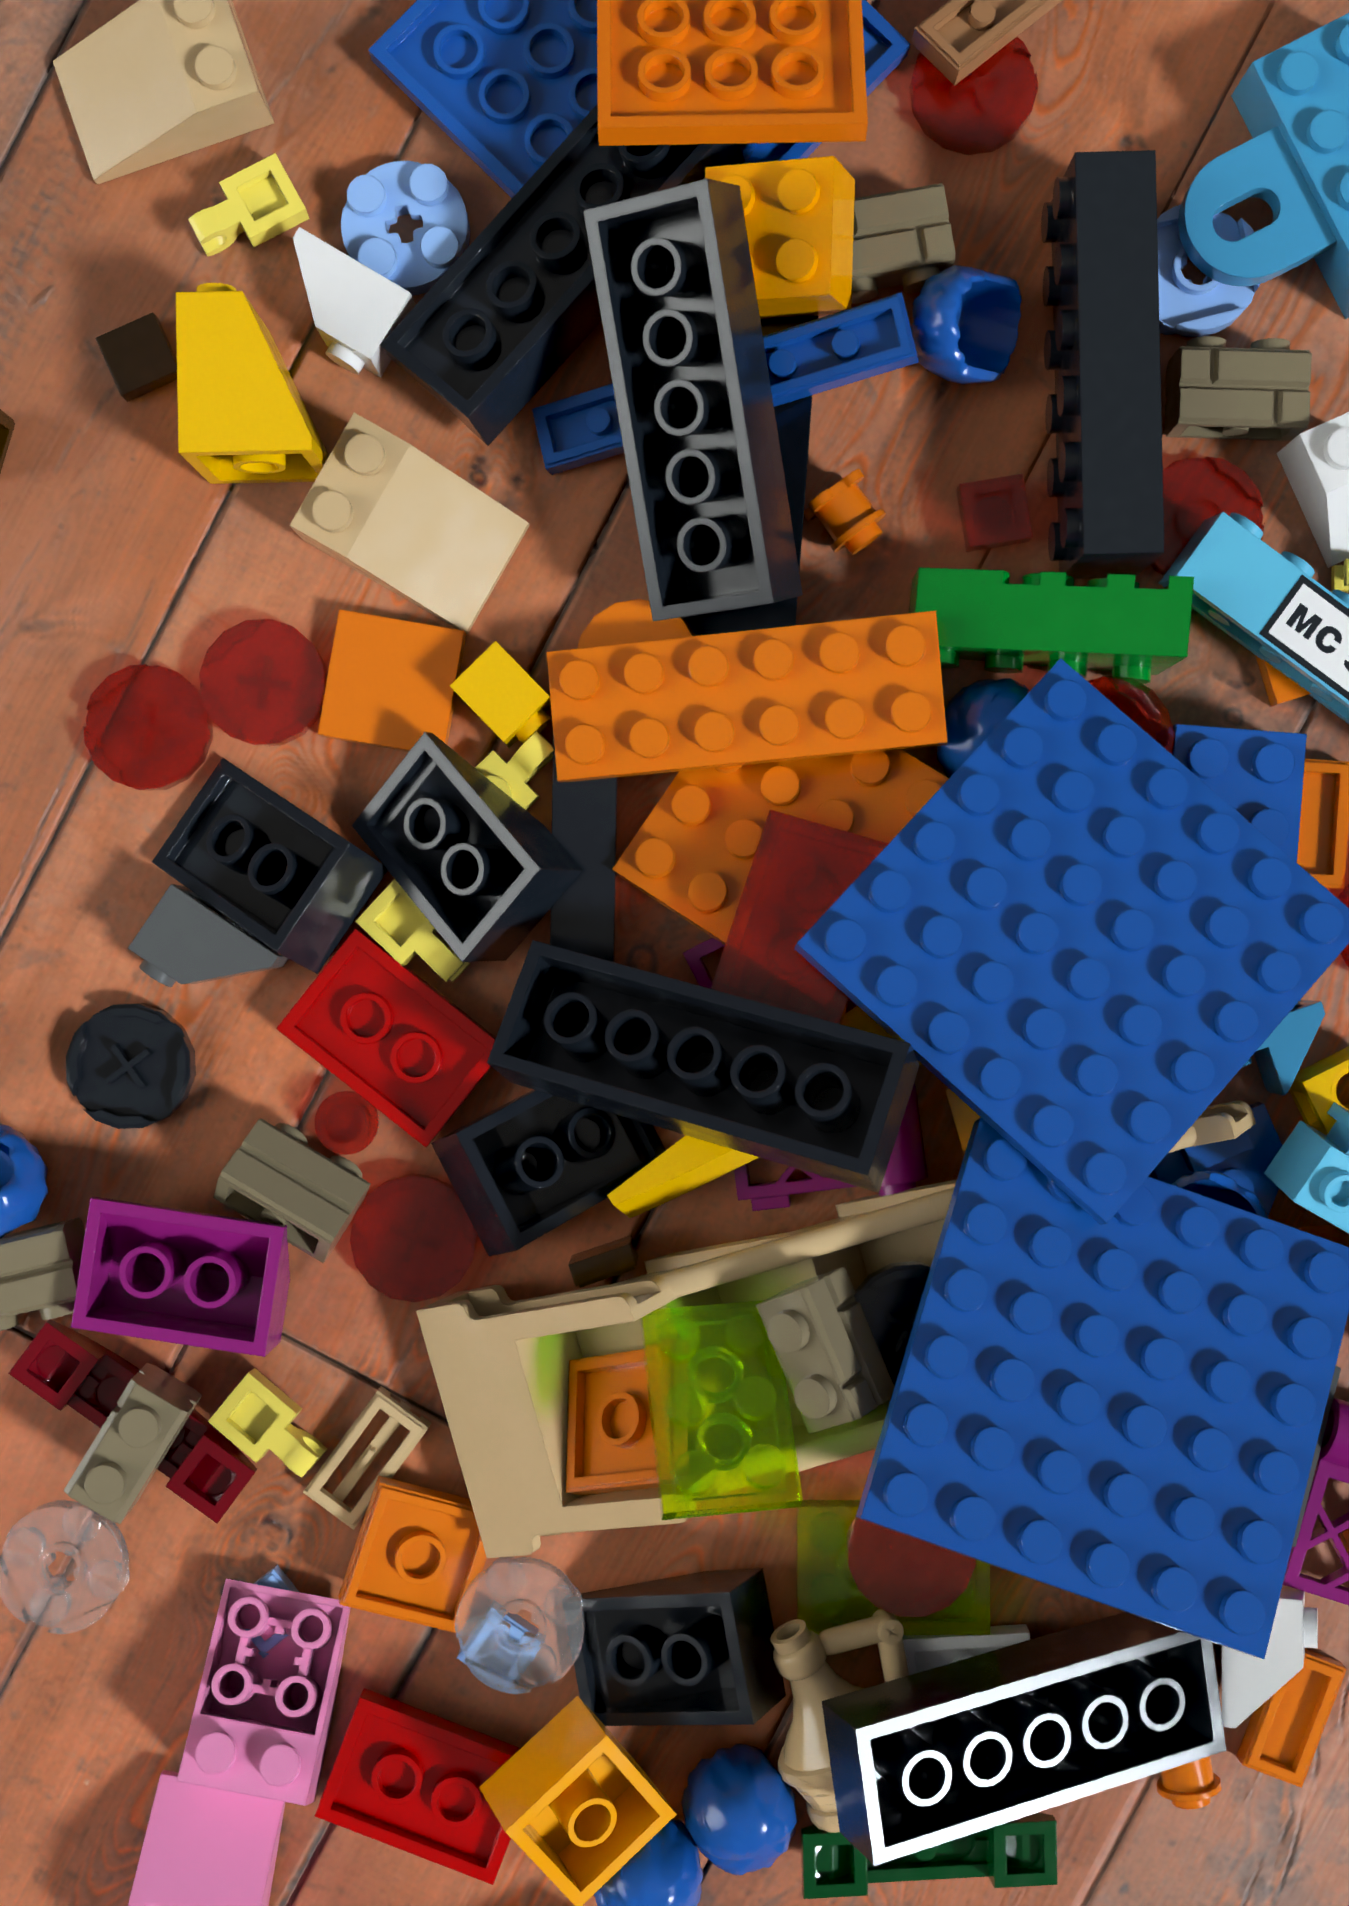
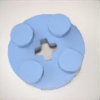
[341,161,470,296]
[1157,205,1260,337]

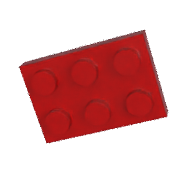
[276,929,496,1147]
[314,1688,521,1885]

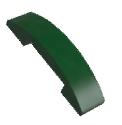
[801,1812,1058,1899]

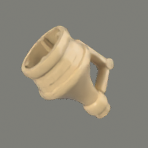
[770,1608,909,1833]

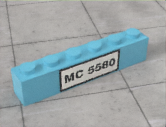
[1159,512,1349,724]

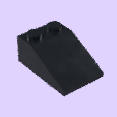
[352,732,582,962]
[152,758,388,974]
[431,1090,666,1257]
[563,1568,786,1726]

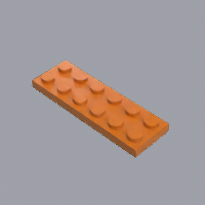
[546,611,947,783]

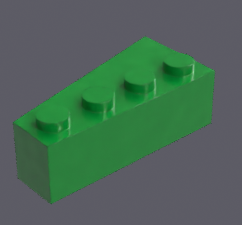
[909,568,1194,684]

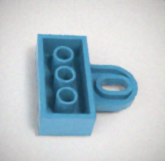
[1178,13,1349,319]

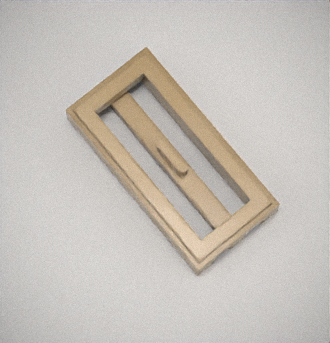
[303,1386,431,1530]

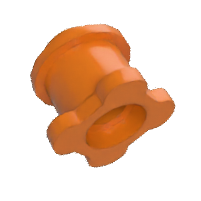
[804,468,886,555]
[1157,1754,1222,1809]

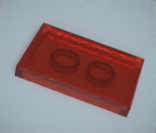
[711,810,889,1025]

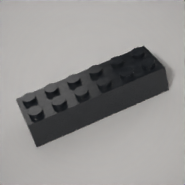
[1041,150,1164,579]
[583,179,803,621]
[487,940,920,1193]
[822,1612,1227,1866]

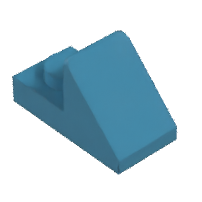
[1242,1000,1326,1096]

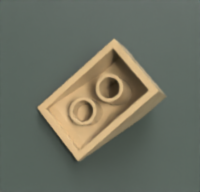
[53,0,274,185]
[290,412,530,634]

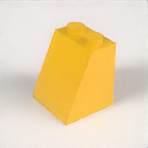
[176,283,329,484]

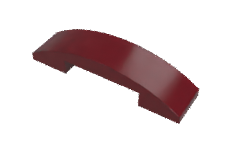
[8,1319,257,1523]

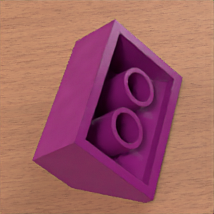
[71,1197,290,1357]

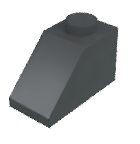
[128,884,289,987]

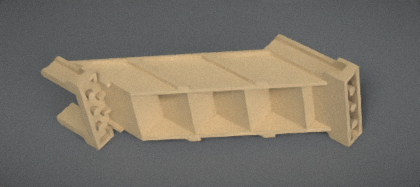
[416,1101,1256,1558]

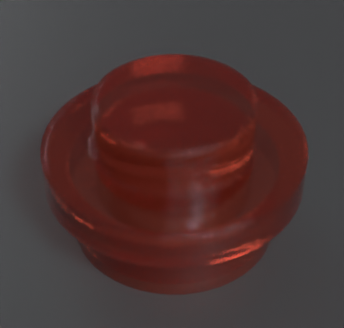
[315,1091,379,1155]

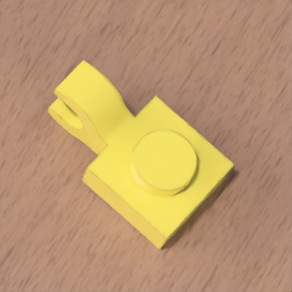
[188,153,309,257]
[475,731,554,810]
[355,879,470,982]
[208,1368,327,1477]

